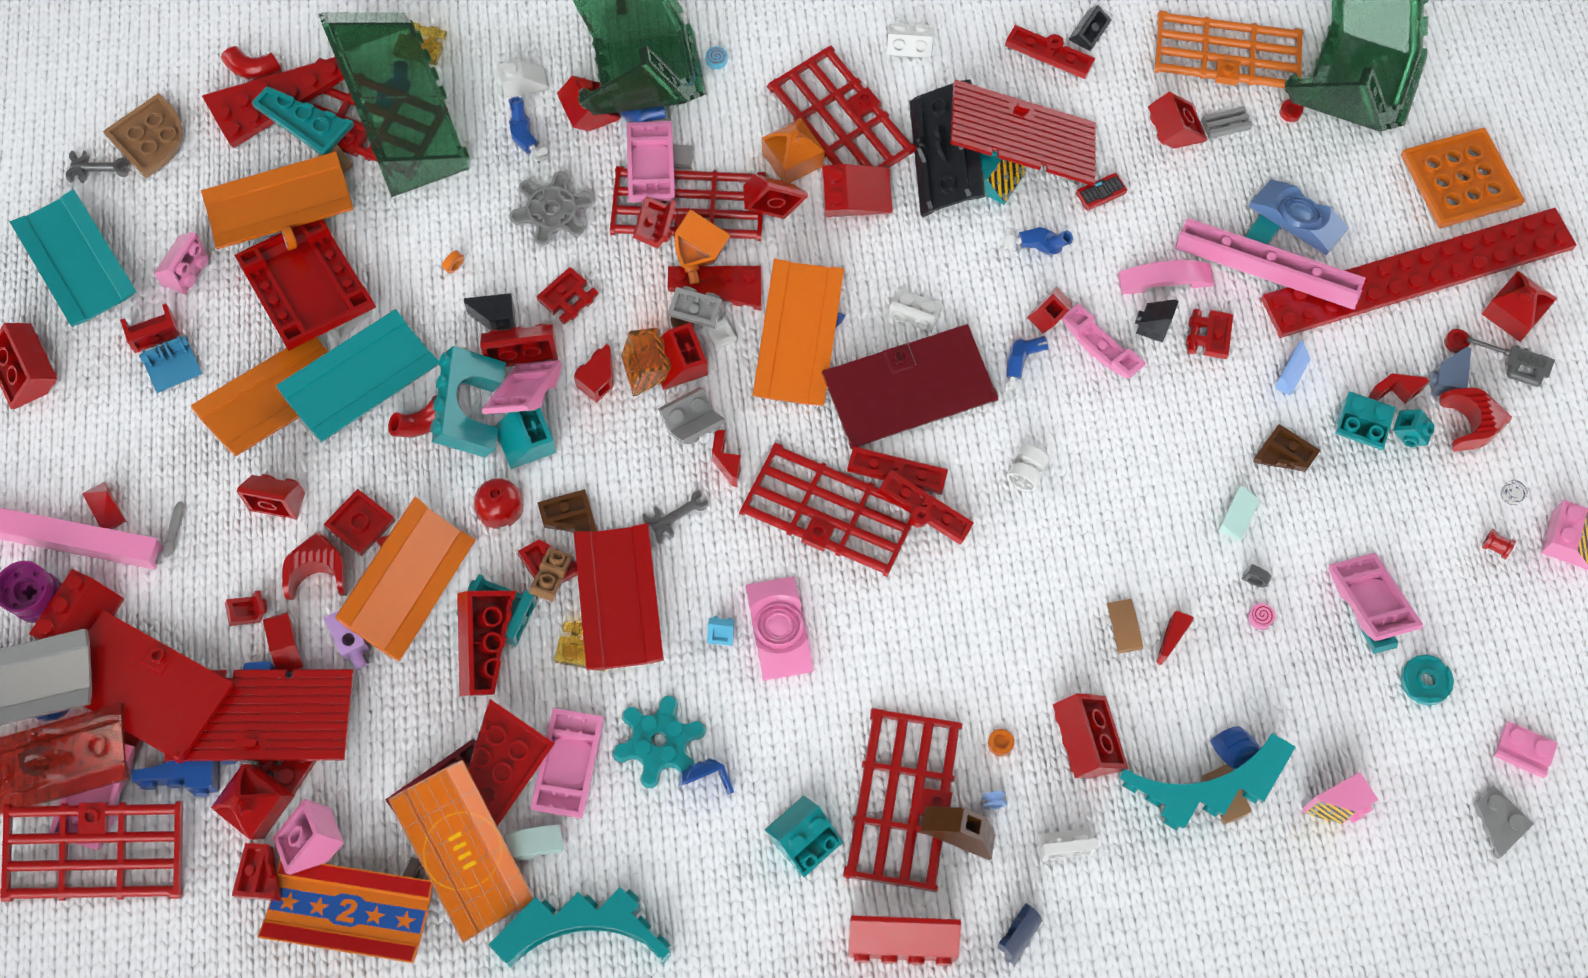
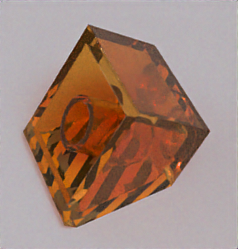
[621,328,671,396]

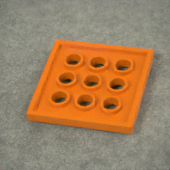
[1400,127,1525,229]

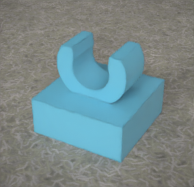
[707,616,734,646]

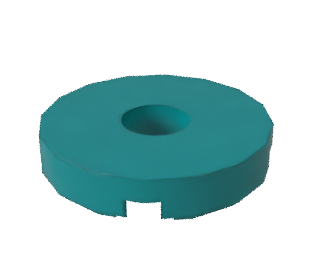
[1400,654,1454,706]

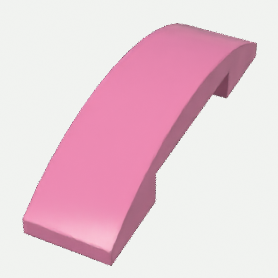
[1118,260,1215,294]
[1061,303,1146,379]

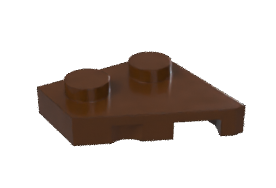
[1253,424,1321,472]

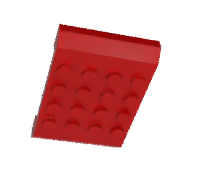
[234,219,376,351]

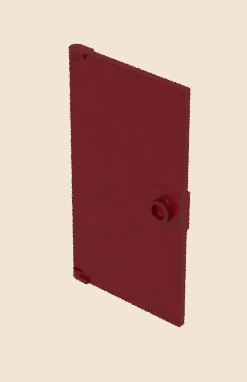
[821,324,998,449]

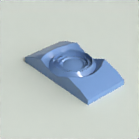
[1248,180,1348,256]

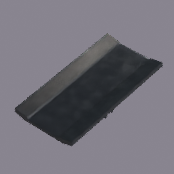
[909,79,985,218]

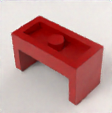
[120,303,181,353]

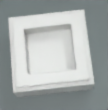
[705,319,737,350]

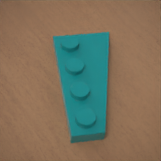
[252,87,354,155]

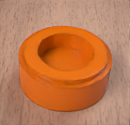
[281,226,297,251]
[442,250,464,274]
[988,729,1014,756]

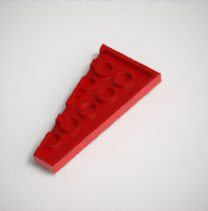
[201,56,348,149]
[467,698,555,827]

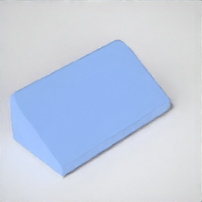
[1275,341,1310,395]

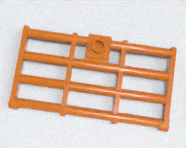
[1154,10,1304,92]

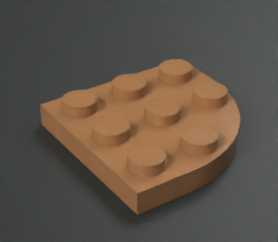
[103,93,183,179]

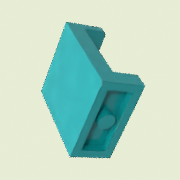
[456,574,537,647]

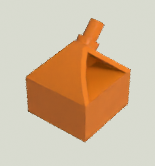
[762,118,824,183]
[674,209,730,285]

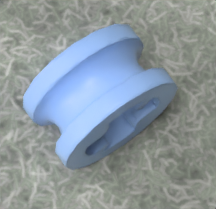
[982,791,1007,810]

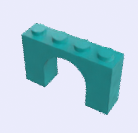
[430,346,506,458]

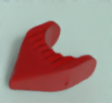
[1438,388,1512,452]
[282,532,348,600]

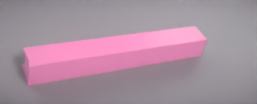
[1175,218,1366,310]
[0,508,163,570]

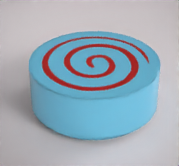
[705,46,728,69]

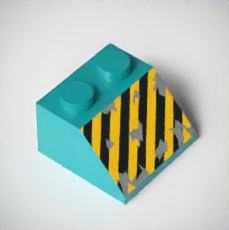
[980,151,1027,205]

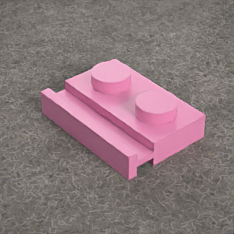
[1493,721,1558,778]

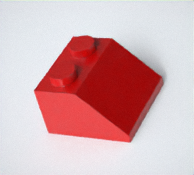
[1148,91,1208,149]
[743,174,808,219]
[236,474,305,520]

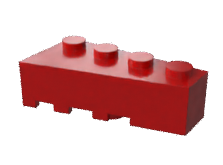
[457,591,516,696]

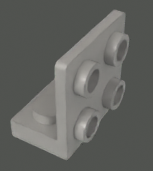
[668,286,725,328]
[658,387,726,445]

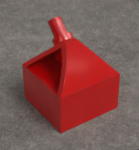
[1481,271,1557,342]
[211,764,295,840]

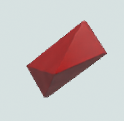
[82,481,127,529]

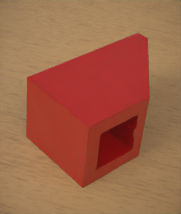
[1027,286,1072,334]
[574,344,613,403]

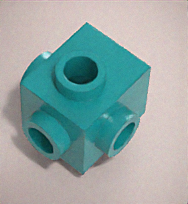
[1393,409,1435,447]

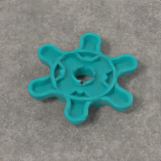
[612,695,706,788]

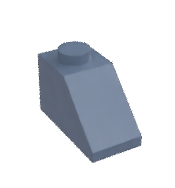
[1429,347,1471,396]

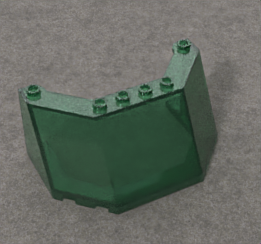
[573,0,707,115]
[1285,0,1429,131]
[318,12,470,197]

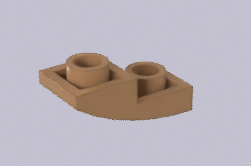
[529,547,572,602]
[1107,598,1144,654]

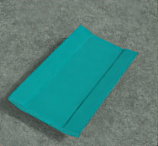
[9,188,136,327]
[276,309,439,443]

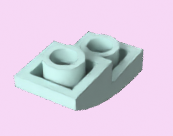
[503,824,564,861]

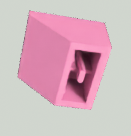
[154,232,209,295]

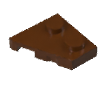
[537,489,597,532]

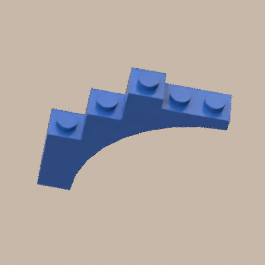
[131,661,276,797]

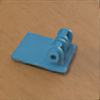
[139,335,202,393]

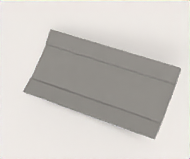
[0,629,92,726]

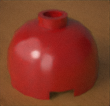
[474,478,524,529]

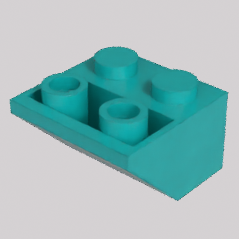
[1335,391,1396,450]
[494,408,557,470]
[765,795,843,878]

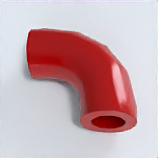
[221,46,282,80]
[388,395,437,438]

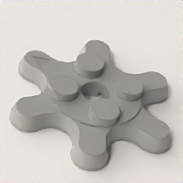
[509,171,594,246]

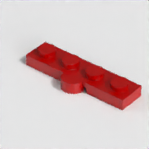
[1005,25,1095,79]
[847,446,948,495]
[877,470,974,545]

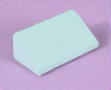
[1218,485,1260,541]

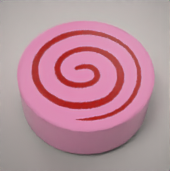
[1248,603,1275,630]

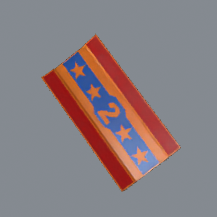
[257,859,433,964]

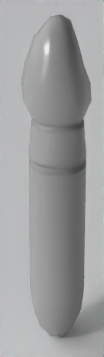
[163,501,184,558]

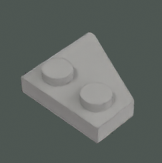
[1473,785,1534,859]

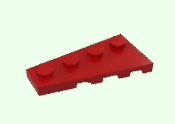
[668,266,762,311]

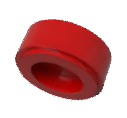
[1279,99,1304,122]
[1444,329,1470,353]

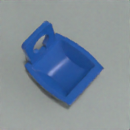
[1210,726,1261,769]
[678,758,734,795]

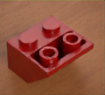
[556,75,621,131]
[653,322,708,390]

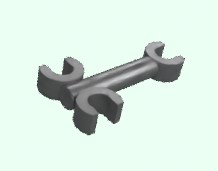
[65,151,130,183]
[642,490,708,544]

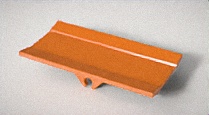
[200,151,354,250]
[753,258,844,406]
[191,337,329,457]
[334,496,476,661]

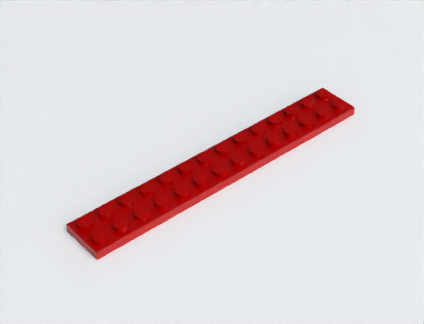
[1261,207,1577,338]

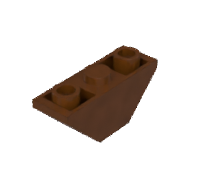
[921,806,995,860]

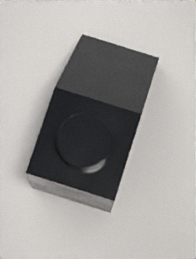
[464,293,516,331]
[1135,299,1179,343]

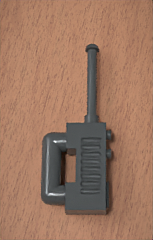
[1466,336,1555,387]

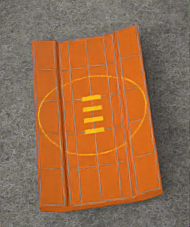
[388,760,534,943]

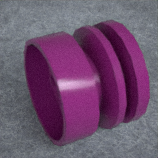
[0,560,62,623]

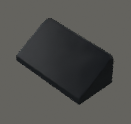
[1068,5,1112,51]

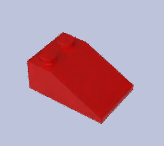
[821,164,893,217]

